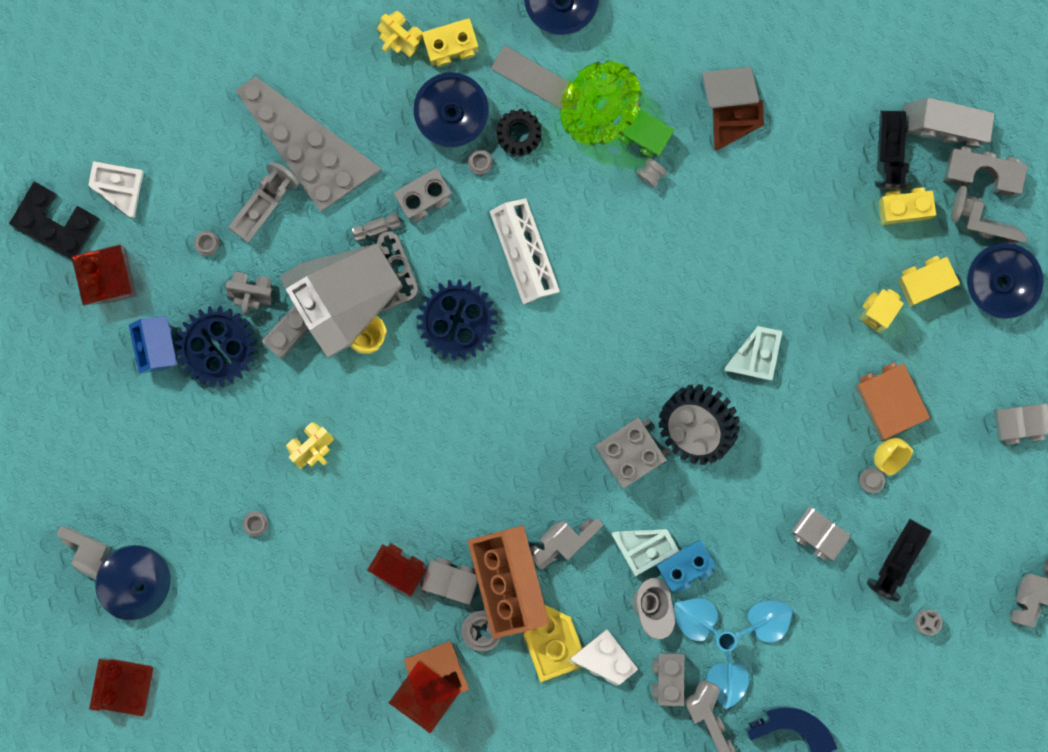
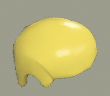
[350,316,387,354]
[874,438,913,476]

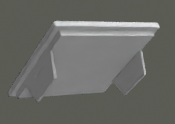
[702,67,759,109]

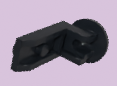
[874,110,912,190]
[867,518,932,602]

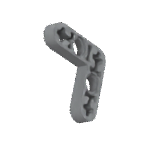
[377,232,418,313]

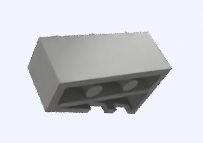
[903,98,994,148]

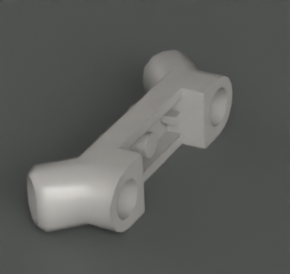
[684,680,736,752]

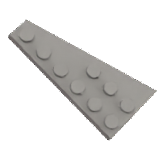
[235,76,382,213]

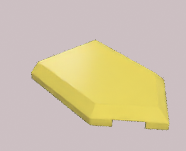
[523,605,582,682]

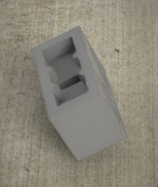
[393,168,452,222]

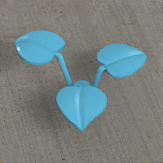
[674,598,793,709]

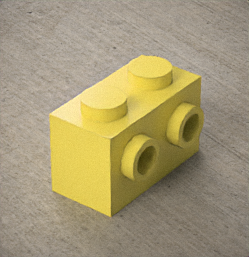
[422,18,479,67]
[878,188,936,225]
[898,256,960,307]
[859,289,904,333]

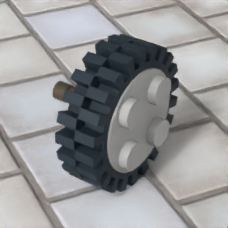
[658,384,740,465]

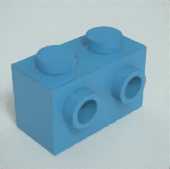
[656,540,716,593]

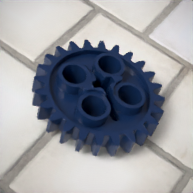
[416,279,498,361]
[175,306,258,388]

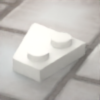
[88,161,144,218]
[569,630,638,686]

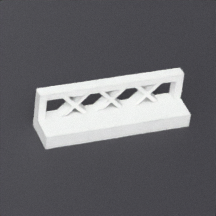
[490,198,560,305]

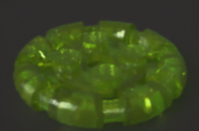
[559,60,642,146]

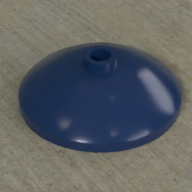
[524,0,599,35]
[413,72,489,147]
[967,243,1044,319]
[95,545,171,620]

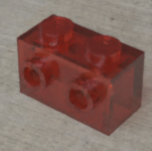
[367,542,427,596]

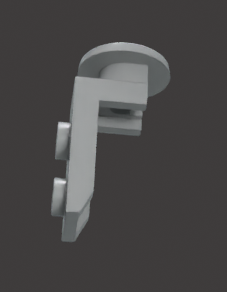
[228,162,298,243]
[951,186,1027,245]

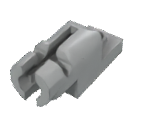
[530,518,604,570]
[56,526,111,580]
[1010,558,1048,628]

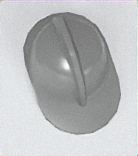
[632,578,675,639]

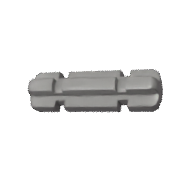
[352,213,401,242]

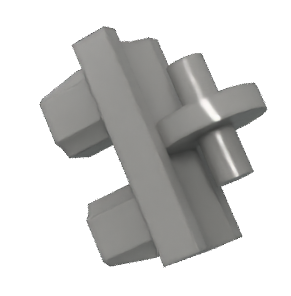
[225,272,273,314]

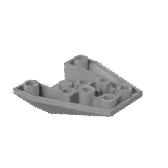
[280,244,402,359]

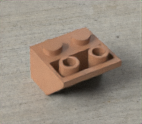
[404,641,469,709]

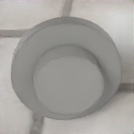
[468,150,493,175]
[194,231,220,256]
[859,468,885,493]
[243,511,268,536]

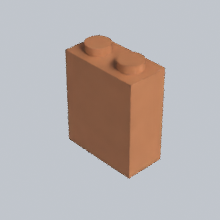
[855,362,930,440]

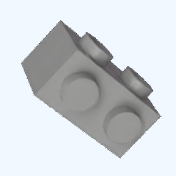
[652,653,685,706]

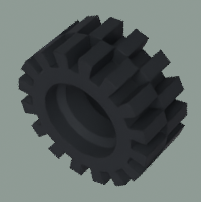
[497,109,542,157]

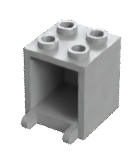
[594,417,671,490]

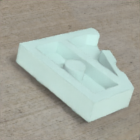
[724,326,782,381]
[611,529,679,576]

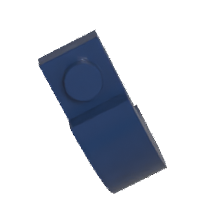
[745,706,838,752]

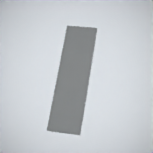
[491,45,587,117]

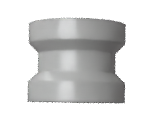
[636,158,667,189]
[914,610,942,635]

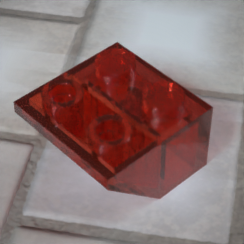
[71,245,137,306]

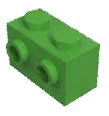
[616,104,675,159]

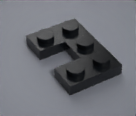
[9,181,100,262]

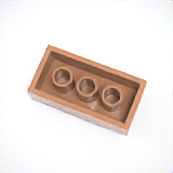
[467,525,550,639]

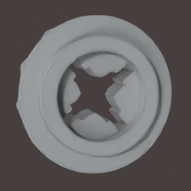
[462,611,501,651]

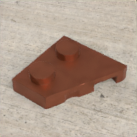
[712,100,764,151]

